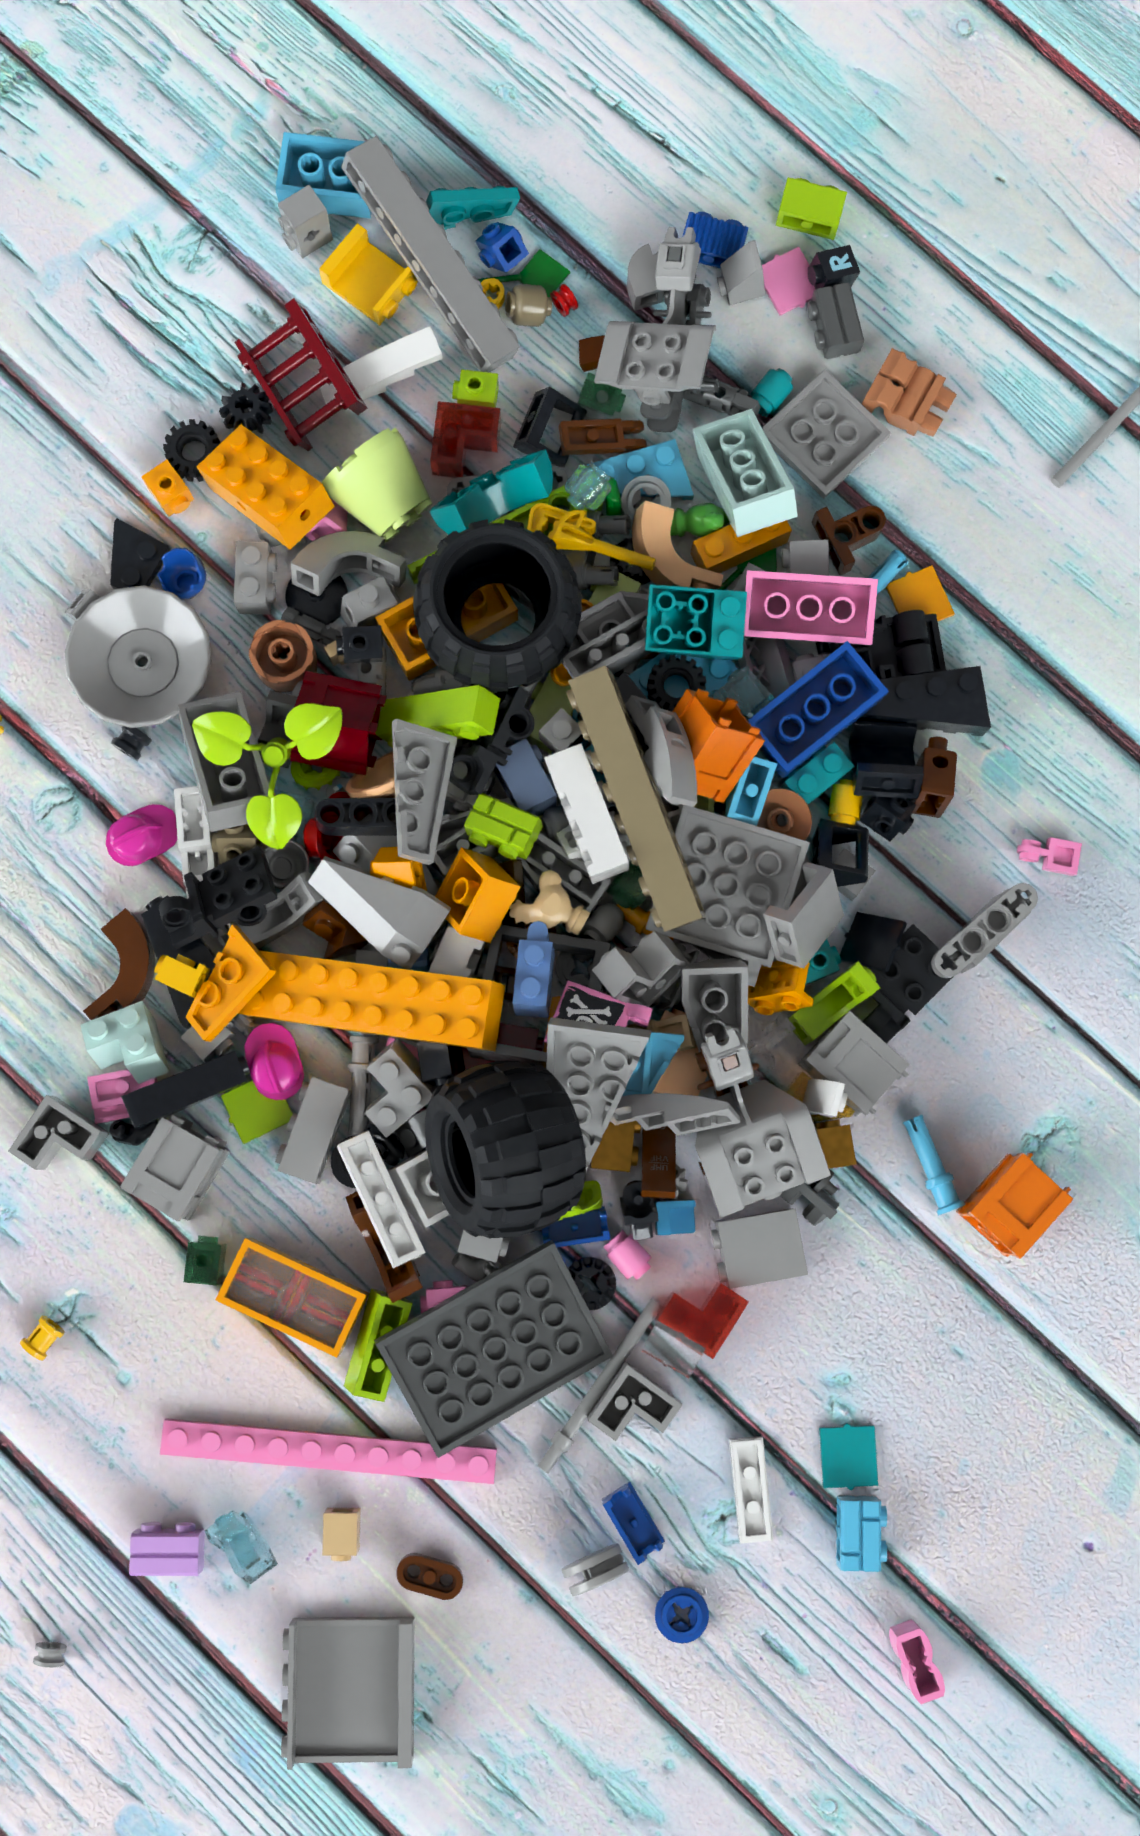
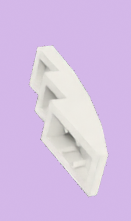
[319,326,443,404]
[174,786,218,899]

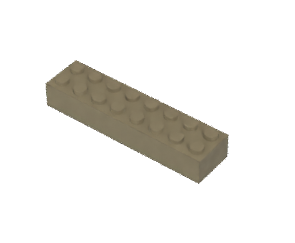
[566,665,707,932]

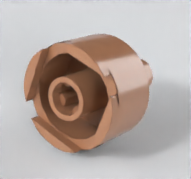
[249,620,318,693]

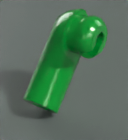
[596,476,622,515]

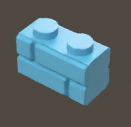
[836,1496,887,1572]

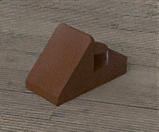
[302,901,369,960]

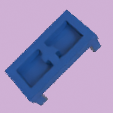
[542,1206,610,1247]
[602,1482,665,1565]

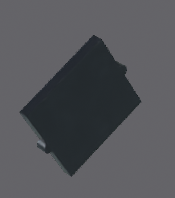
[840,912,907,972]

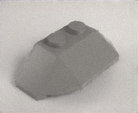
[561,591,651,679]

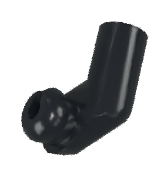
[109,1120,158,1146]

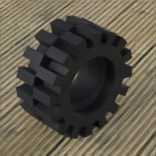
[163,419,221,482]
[647,655,706,711]

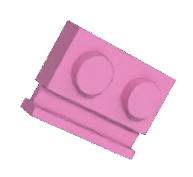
[87,1069,157,1124]

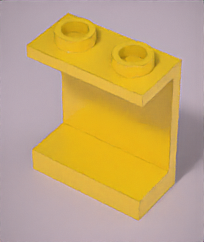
[319,223,418,326]

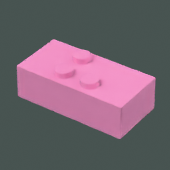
[744,570,878,645]

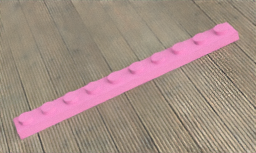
[160,1419,497,1484]

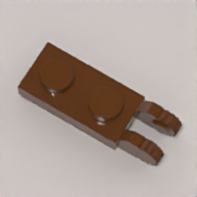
[558,418,647,456]

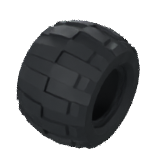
[413,519,582,692]
[425,1061,586,1238]

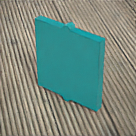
[819,1423,878,1490]

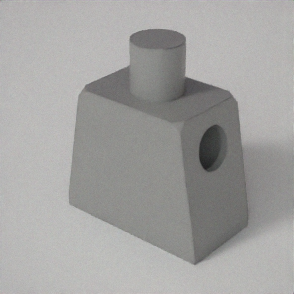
[340,576,402,627]

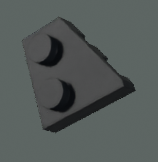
[110,518,171,589]

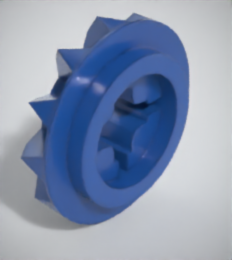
[655,1586,709,1644]

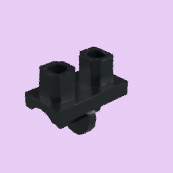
[619,1180,659,1240]

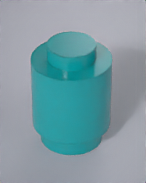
[751,368,793,417]

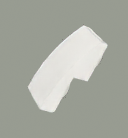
[803,1079,848,1118]

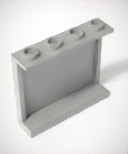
[281,1617,415,1770]

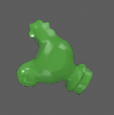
[670,503,729,537]

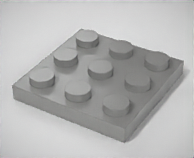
[762,369,891,499]

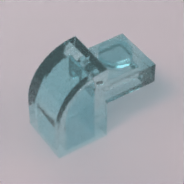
[204,1510,278,1584]

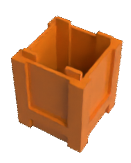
[672,688,765,803]
[956,1153,1073,1259]

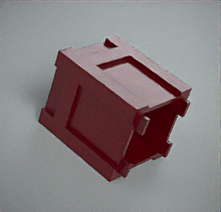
[290,671,387,776]

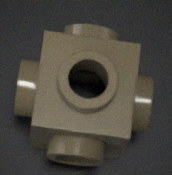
[211,824,262,865]

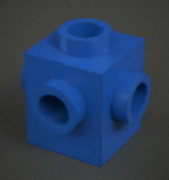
[475,222,529,273]

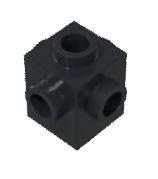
[859,796,916,841]

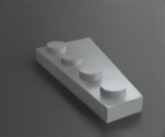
[392,719,457,865]

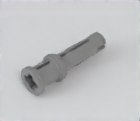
[348,1036,379,1135]

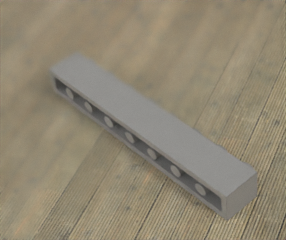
[341,135,520,373]

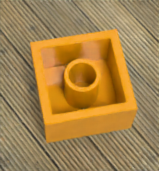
[435,847,521,943]

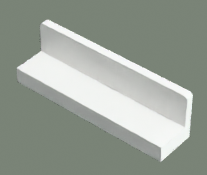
[337,1131,426,1269]

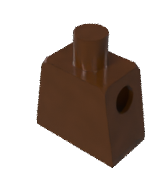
[910,736,957,818]

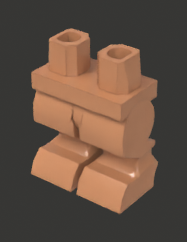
[862,348,957,437]

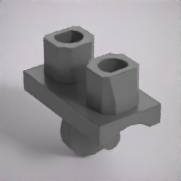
[780,1169,839,1226]

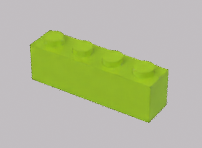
[376,685,500,748]

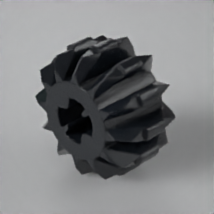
[219,382,274,434]

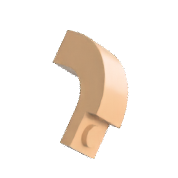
[632,500,723,589]

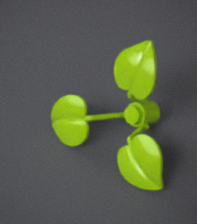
[192,703,342,850]

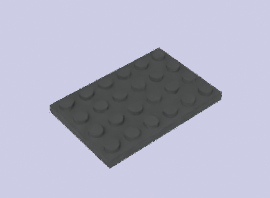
[374,1240,613,1458]

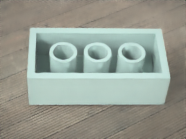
[693,408,798,537]

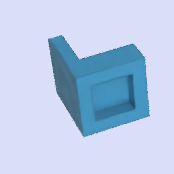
[655,1200,696,1235]

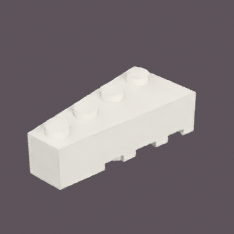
[544,743,631,884]

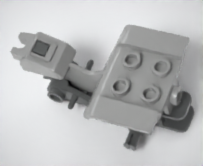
[594,227,719,432]

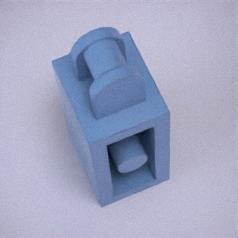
[512,921,555,1018]

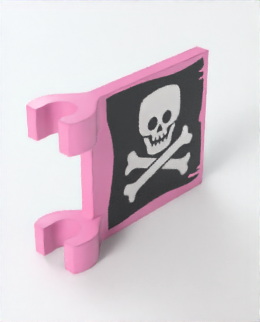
[544,980,653,1043]

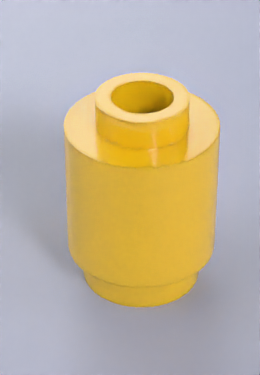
[828,779,863,825]

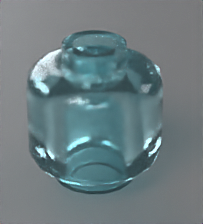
[565,462,611,511]

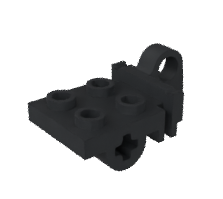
[829,610,946,679]
[449,686,535,795]
[159,845,278,950]
[862,924,954,1044]

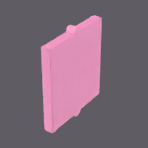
[762,247,815,316]

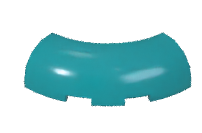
[429,449,553,535]

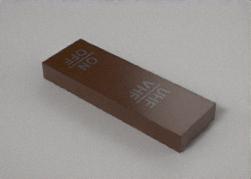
[641,1126,676,1198]

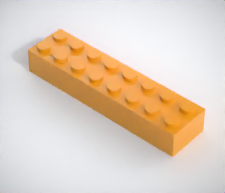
[238,950,506,1052]

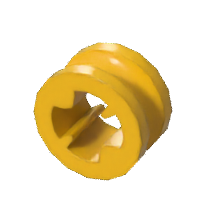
[481,278,505,309]

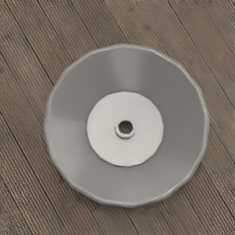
[65,585,212,728]

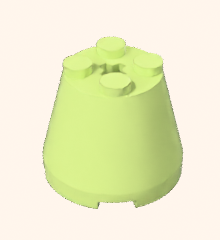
[322,428,433,543]

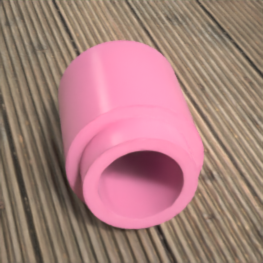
[603,1229,651,1280]

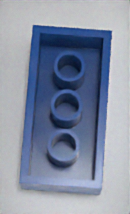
[747,641,889,778]

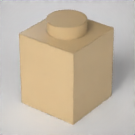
[322,1508,361,1561]

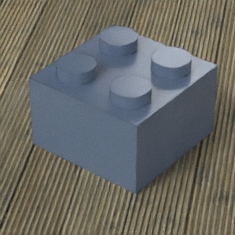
[493,738,558,816]

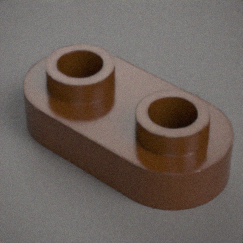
[396,1553,463,1600]

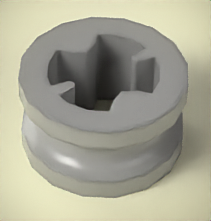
[33,1642,67,1668]

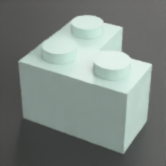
[80,1001,170,1084]

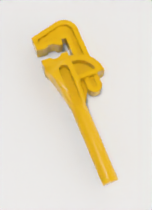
[527,503,656,571]

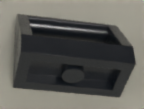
[513,387,587,468]
[811,818,869,887]

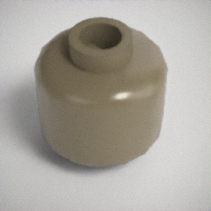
[505,284,552,327]

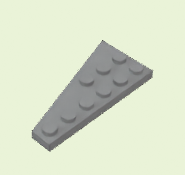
[546,1017,652,1172]

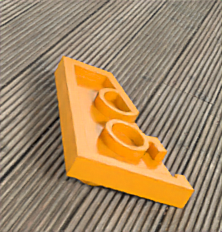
[185,924,277,1042]

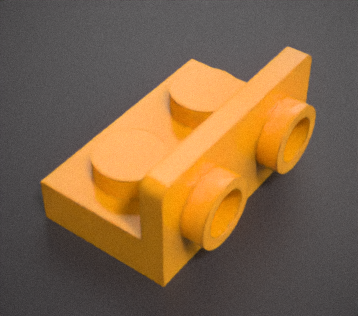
[748,961,814,1015]

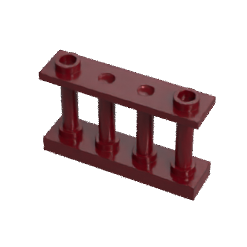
[234,298,368,451]

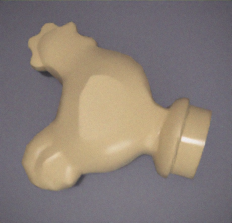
[509,870,591,935]

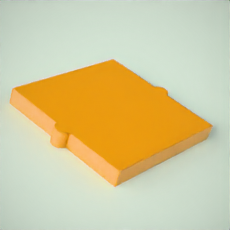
[886,565,955,622]

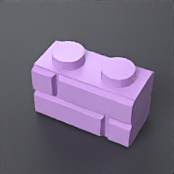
[129,1522,205,1576]

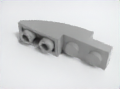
[625,695,697,807]

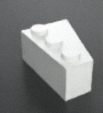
[428,926,484,978]

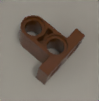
[811,506,886,576]

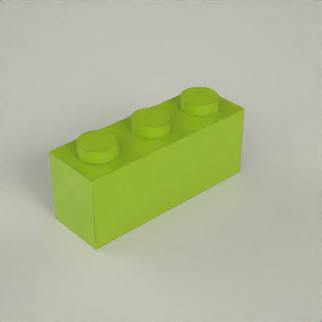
[343,1288,412,1402]

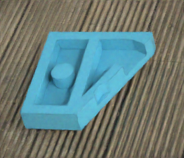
[622,1032,684,1096]

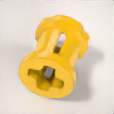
[20,1315,65,1361]

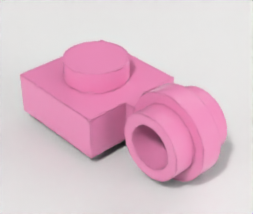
[1017,837,1082,876]

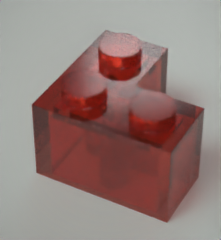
[430,401,501,478]
[654,1281,749,1359]

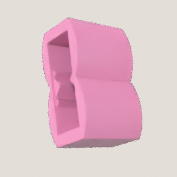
[889,1619,945,1704]

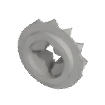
[621,474,671,522]

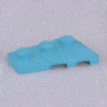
[586,439,694,500]

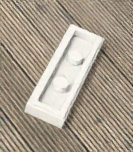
[729,1436,773,1544]

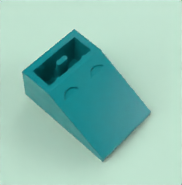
[645,584,747,660]

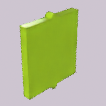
[221,1080,293,1144]

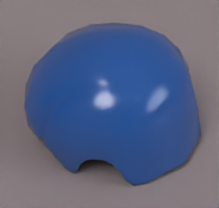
[157,548,207,600]

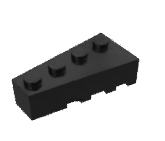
[857,666,991,736]

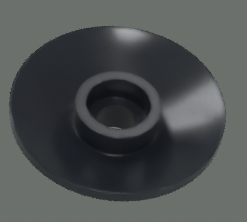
[285,576,348,625]

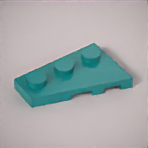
[426,186,520,230]

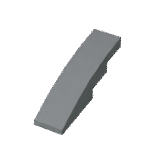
[611,1093,741,1136]

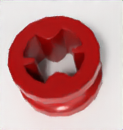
[550,284,578,317]

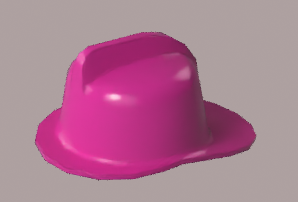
[106,804,178,866]
[244,1023,304,1100]

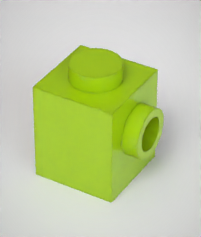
[452,369,499,416]

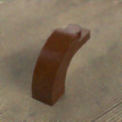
[83,908,155,1020]
[345,1191,423,1303]

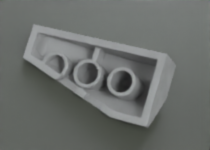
[307,856,451,970]

